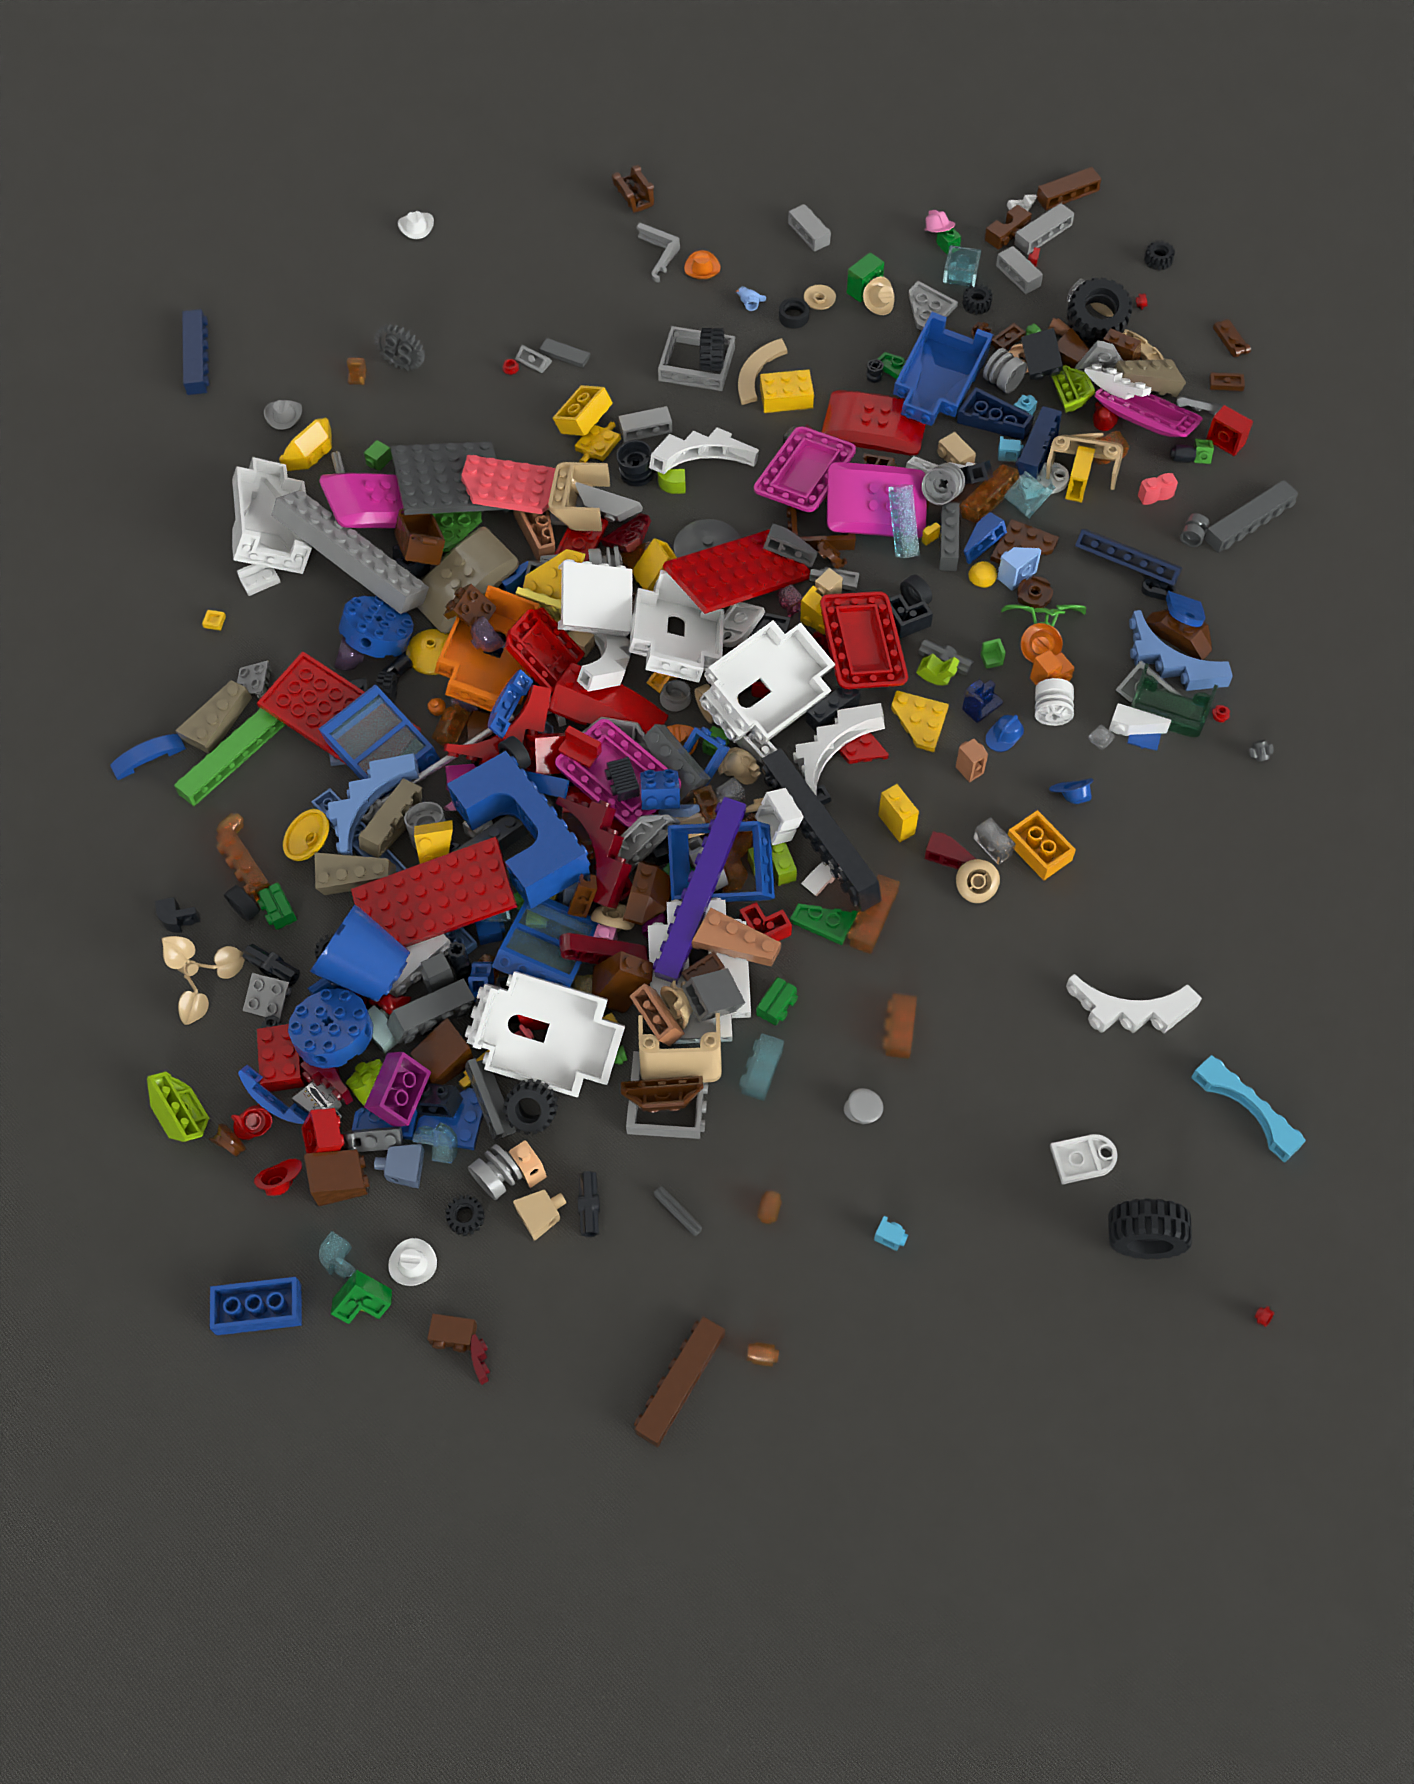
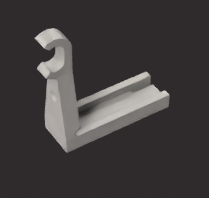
[637,223,680,282]

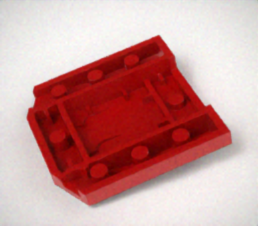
[505,607,585,694]

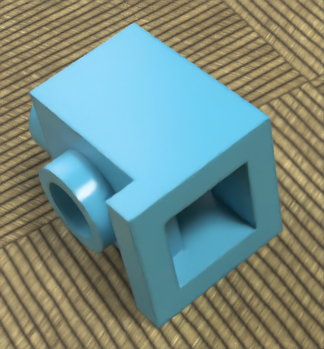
[1013,395,1037,415]
[998,436,1023,462]
[874,1216,908,1251]

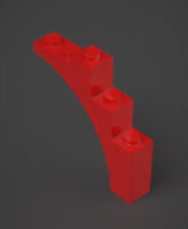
[443,685,552,766]

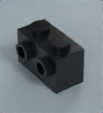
[416,1083,463,1118]

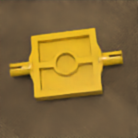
[574,421,621,463]

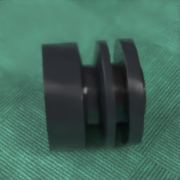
[616,440,655,487]

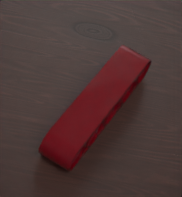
[559,933,649,964]

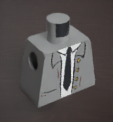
[293,1082,342,1119]

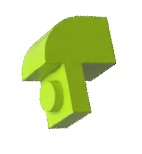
[658,469,686,494]
[916,654,959,685]

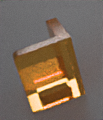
[347,358,367,385]

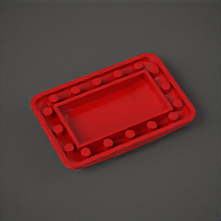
[822,390,926,456]
[820,592,908,689]

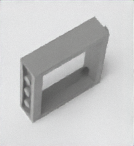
[658,326,735,391]
[626,1051,708,1139]

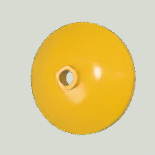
[406,629,449,675]
[283,809,329,861]

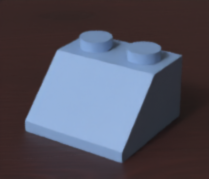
[997,547,1041,591]

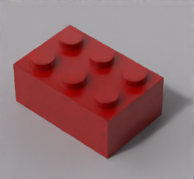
[257,1024,305,1092]

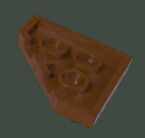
[990,519,1059,564]

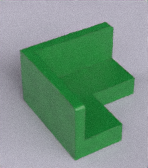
[331,1270,392,1324]

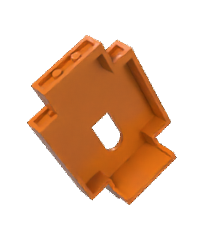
[435,585,539,712]

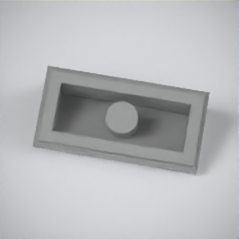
[515,345,552,373]

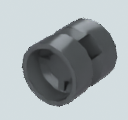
[1180,513,1210,547]

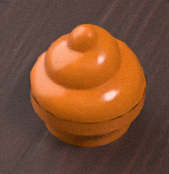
[428,698,446,716]

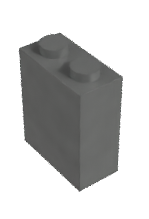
[682,968,745,1022]

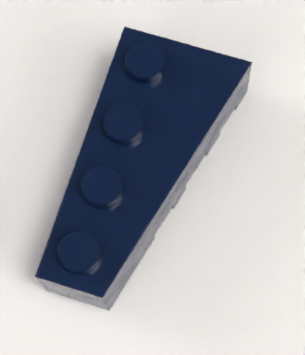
[957,387,1033,440]
[1015,406,1062,480]

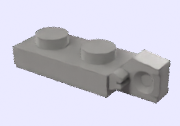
[809,567,859,591]

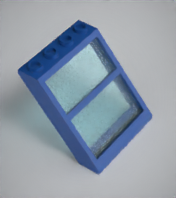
[319,685,440,799]
[492,898,600,987]

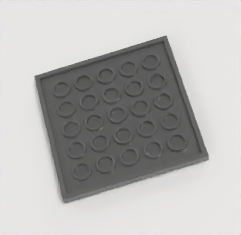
[391,441,508,515]

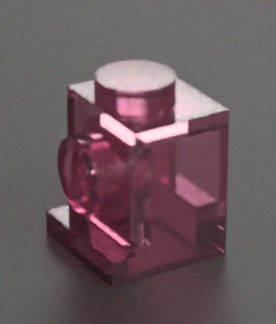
[778,584,803,617]

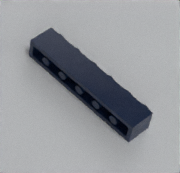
[182,309,210,395]
[1075,529,1183,585]

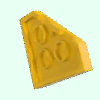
[523,549,585,600]
[891,690,949,752]

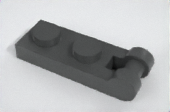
[1176,395,1224,415]
[344,1126,404,1152]

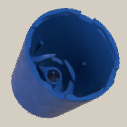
[310,904,410,1002]

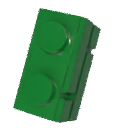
[257,883,297,930]
[756,977,798,1025]

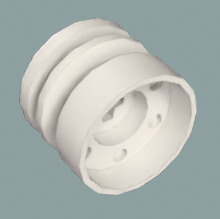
[1035,678,1074,726]

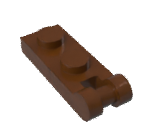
[1213,319,1251,358]

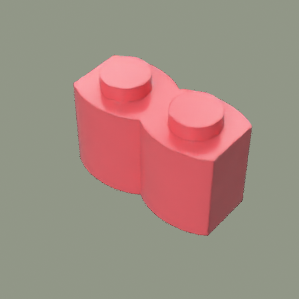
[1138,473,1178,505]

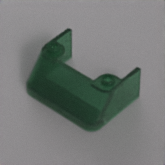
[1131,663,1218,738]

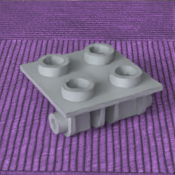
[237,660,271,698]
[243,973,291,1019]

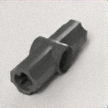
[918,639,974,676]

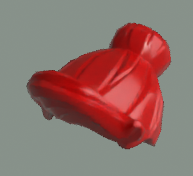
[1093,402,1119,431]
[368,994,412,1015]
[231,1104,273,1140]

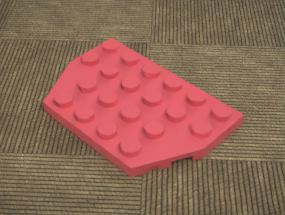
[461,455,556,514]

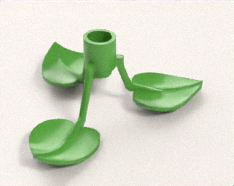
[1001,604,1086,627]

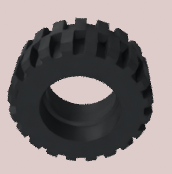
[1067,277,1133,344]
[1108,1198,1192,1259]

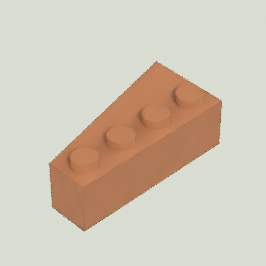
[513,508,555,562]
[692,908,781,967]

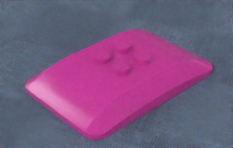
[1095,388,1203,437]
[754,427,856,512]
[827,462,926,539]
[319,473,404,528]
[555,719,681,828]

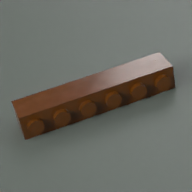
[634,1316,725,1447]

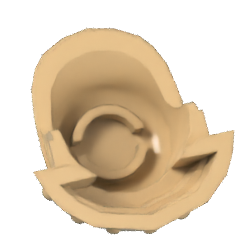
[718,747,761,785]
[660,980,693,1030]

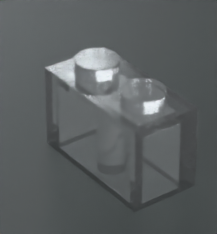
[974,817,1016,865]

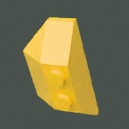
[279,418,332,471]

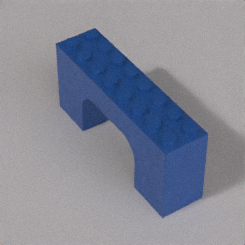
[447,751,590,909]

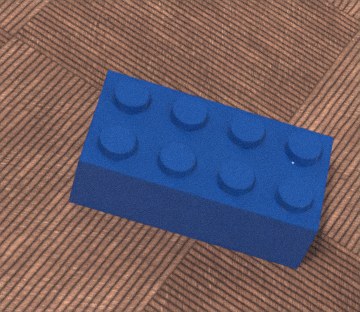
[210,1277,302,1335]

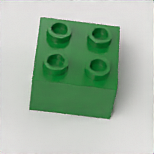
[847,252,884,303]

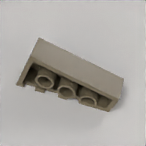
[1114,359,1186,397]
[175,680,252,753]
[358,778,422,858]
[314,853,396,895]

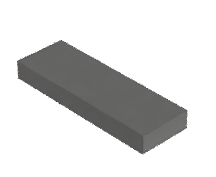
[539,338,590,368]

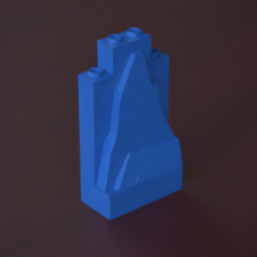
[893,312,993,426]

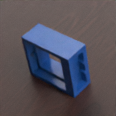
[683,727,730,786]

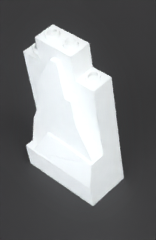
[232,457,312,574]

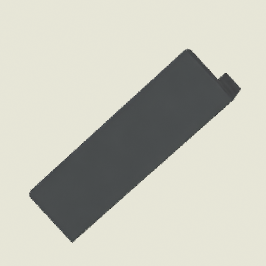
[465,1058,516,1141]

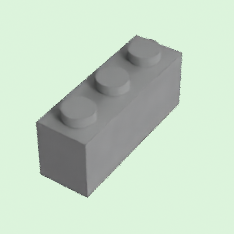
[788,204,831,252]
[996,246,1043,294]
[618,406,672,442]

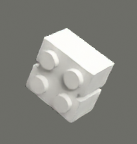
[755,788,803,845]

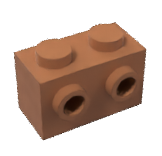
[956,739,988,782]

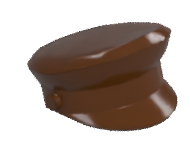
[208,1123,246,1156]

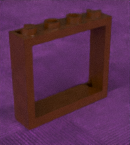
[787,496,856,551]

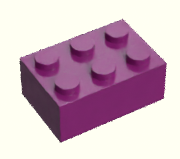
[364,1052,431,1127]

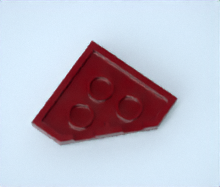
[600,513,651,553]

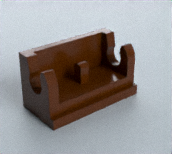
[567,874,597,918]

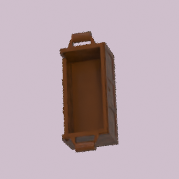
[394,509,445,566]

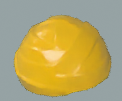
[969,561,997,588]

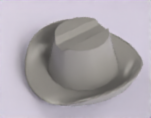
[264,400,302,429]

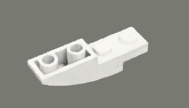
[1085,364,1151,400]

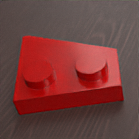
[838,733,889,764]

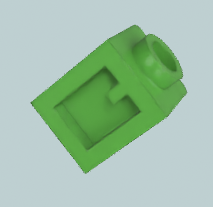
[1194,439,1214,464]

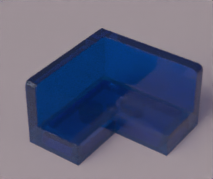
[962,679,1003,723]

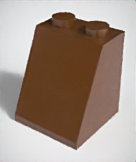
[1103,328,1141,361]
[591,951,653,1013]
[410,1018,474,1085]
[304,1150,370,1206]

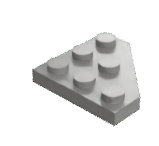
[908,281,958,331]
[1075,341,1123,372]

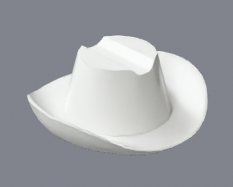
[398,211,434,239]
[388,1238,437,1286]

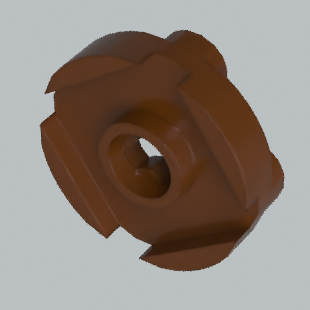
[817,539,848,570]
[1017,576,1053,609]

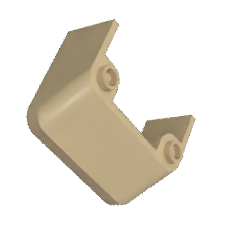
[1046,435,1123,490]
[548,462,610,531]
[638,1013,722,1082]

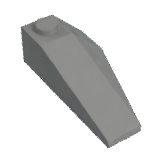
[1116,660,1197,723]

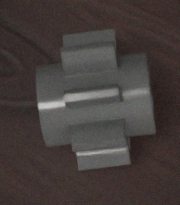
[1249,739,1274,761]

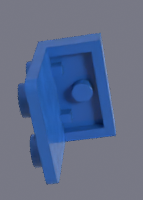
[640,769,680,810]

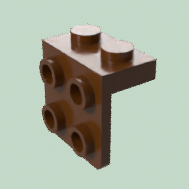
[443,584,496,633]

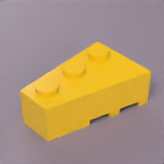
[800,586,826,635]
[414,820,453,864]

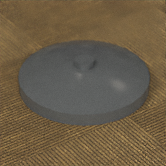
[673,519,741,558]

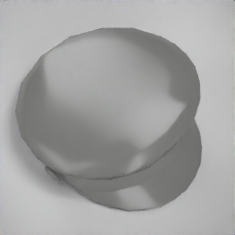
[659,680,692,712]
[844,1088,883,1125]

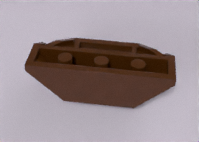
[1145,609,1212,660]
[623,860,671,925]
[621,1076,704,1113]

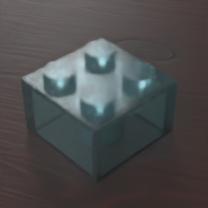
[943,245,981,287]

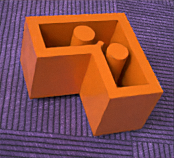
[1030,650,1075,685]

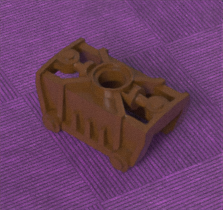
[612,165,654,213]

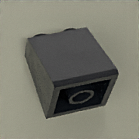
[1021,328,1063,380]

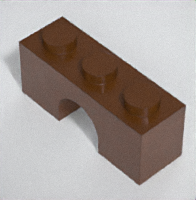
[984,204,1032,250]

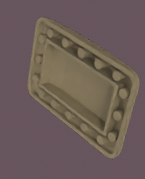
[418,527,519,634]

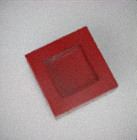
[1028,247,1040,267]

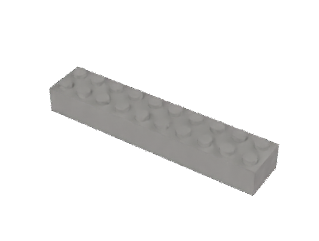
[272,490,429,614]

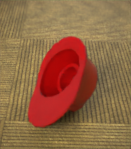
[254,1159,302,1196]

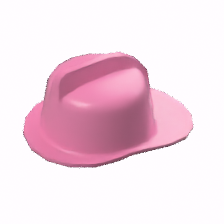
[924,210,955,233]

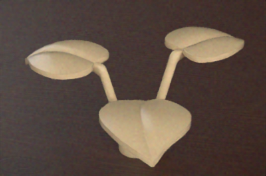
[162,936,245,1025]

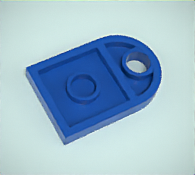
[1166,591,1206,627]

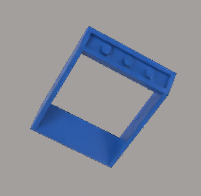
[668,821,775,902]

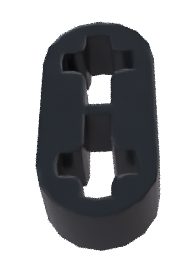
[1141,578,1176,601]

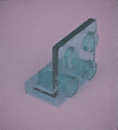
[1004,472,1056,518]

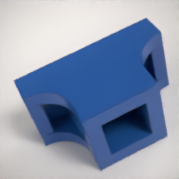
[468,962,494,1002]

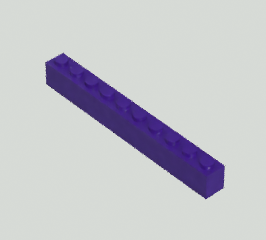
[653,797,746,985]

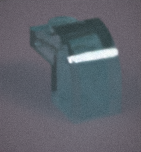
[413,1123,458,1164]
[319,1231,356,1279]

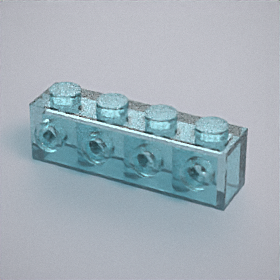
[888,484,920,558]

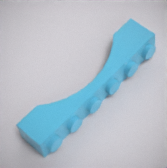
[1191,1055,1306,1163]

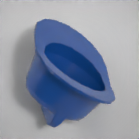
[985,714,1024,752]
[1049,778,1094,804]

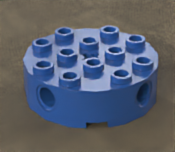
[338,596,414,658]
[288,988,374,1069]

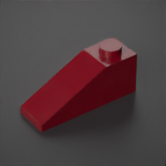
[924,831,976,870]

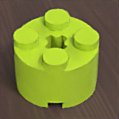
[346,1059,383,1106]

